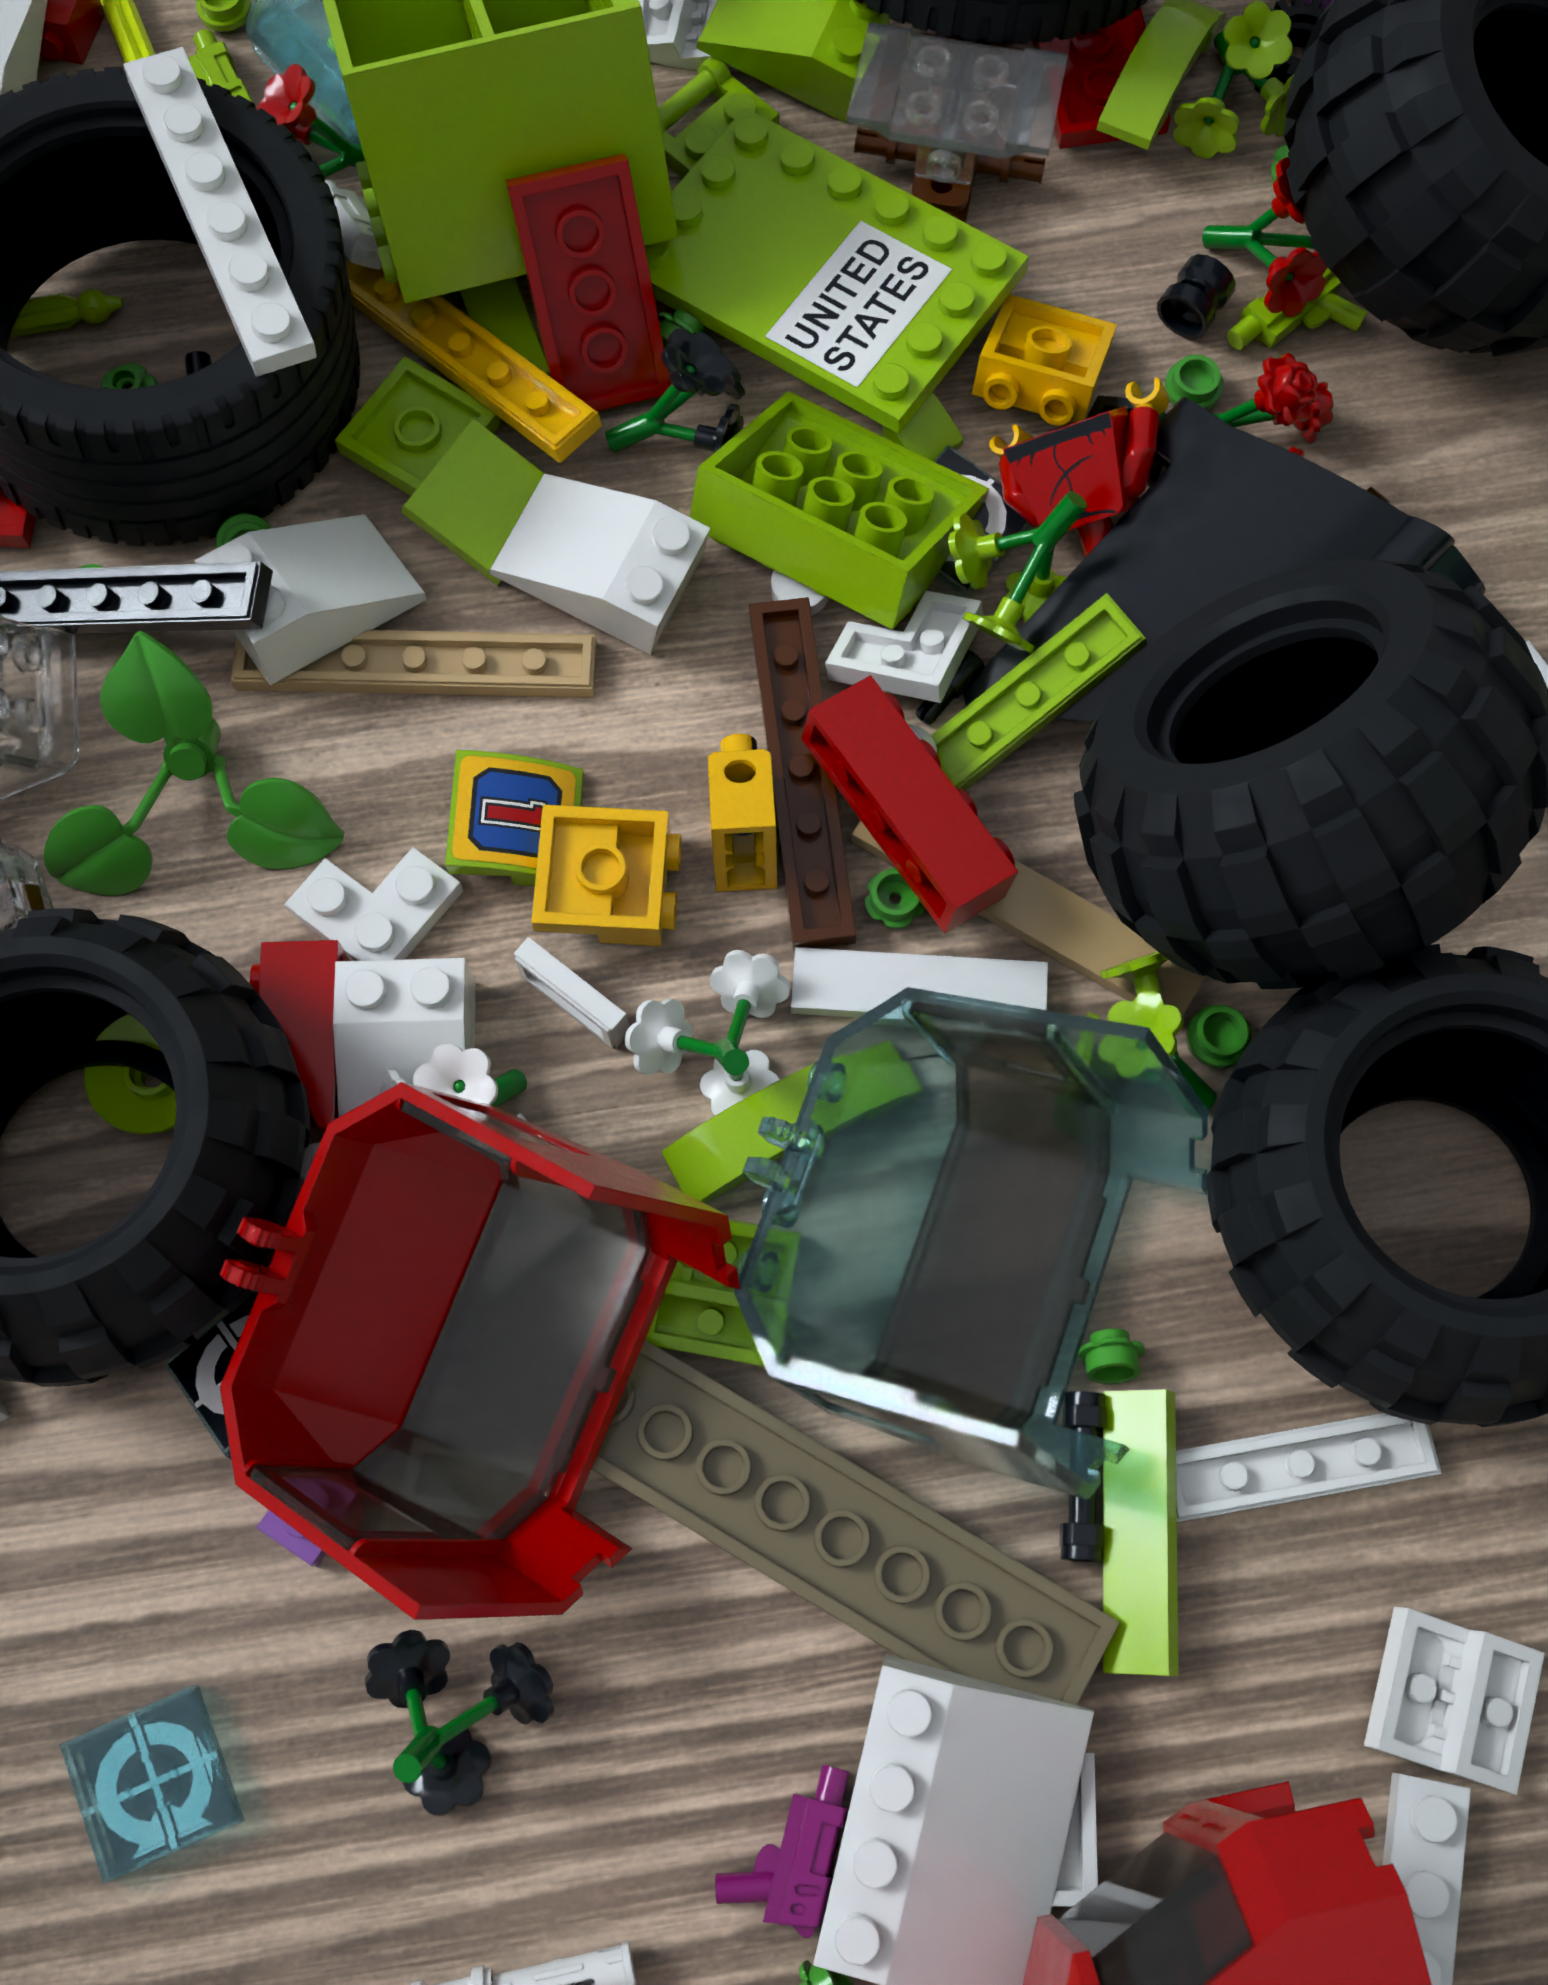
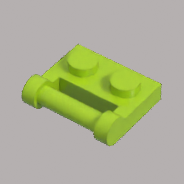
[658,56,779,178]

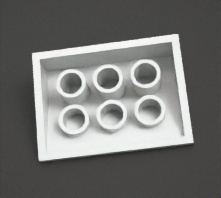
[813,1654,1094,1985]

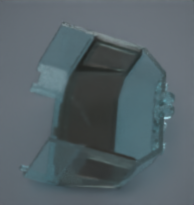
[734,987,1208,1500]

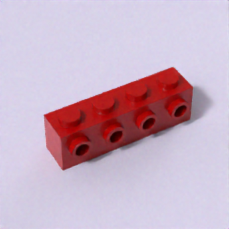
[801,675,1019,934]

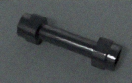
[1060,1391,1106,1562]

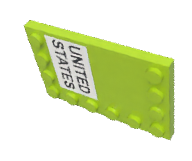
[645,107,1029,434]

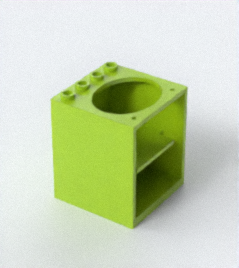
[322,0,678,304]

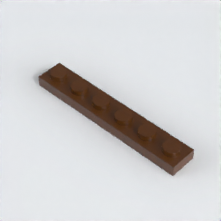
[749,597,856,951]

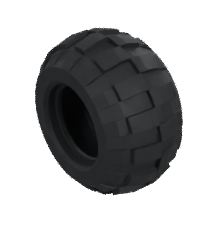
[1284,0,1548,357]
[1074,559,1548,989]
[0,908,311,1387]
[1206,944,1548,1427]

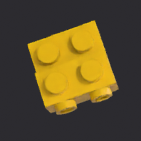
[971,294,1117,426]
[531,805,682,946]

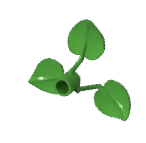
[44,631,345,896]

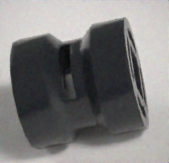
[1157,254,1236,339]

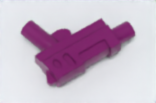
[715,1764,850,1938]

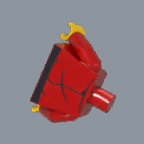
[989,377,1170,557]

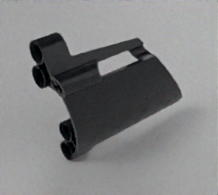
[963,397,1486,723]

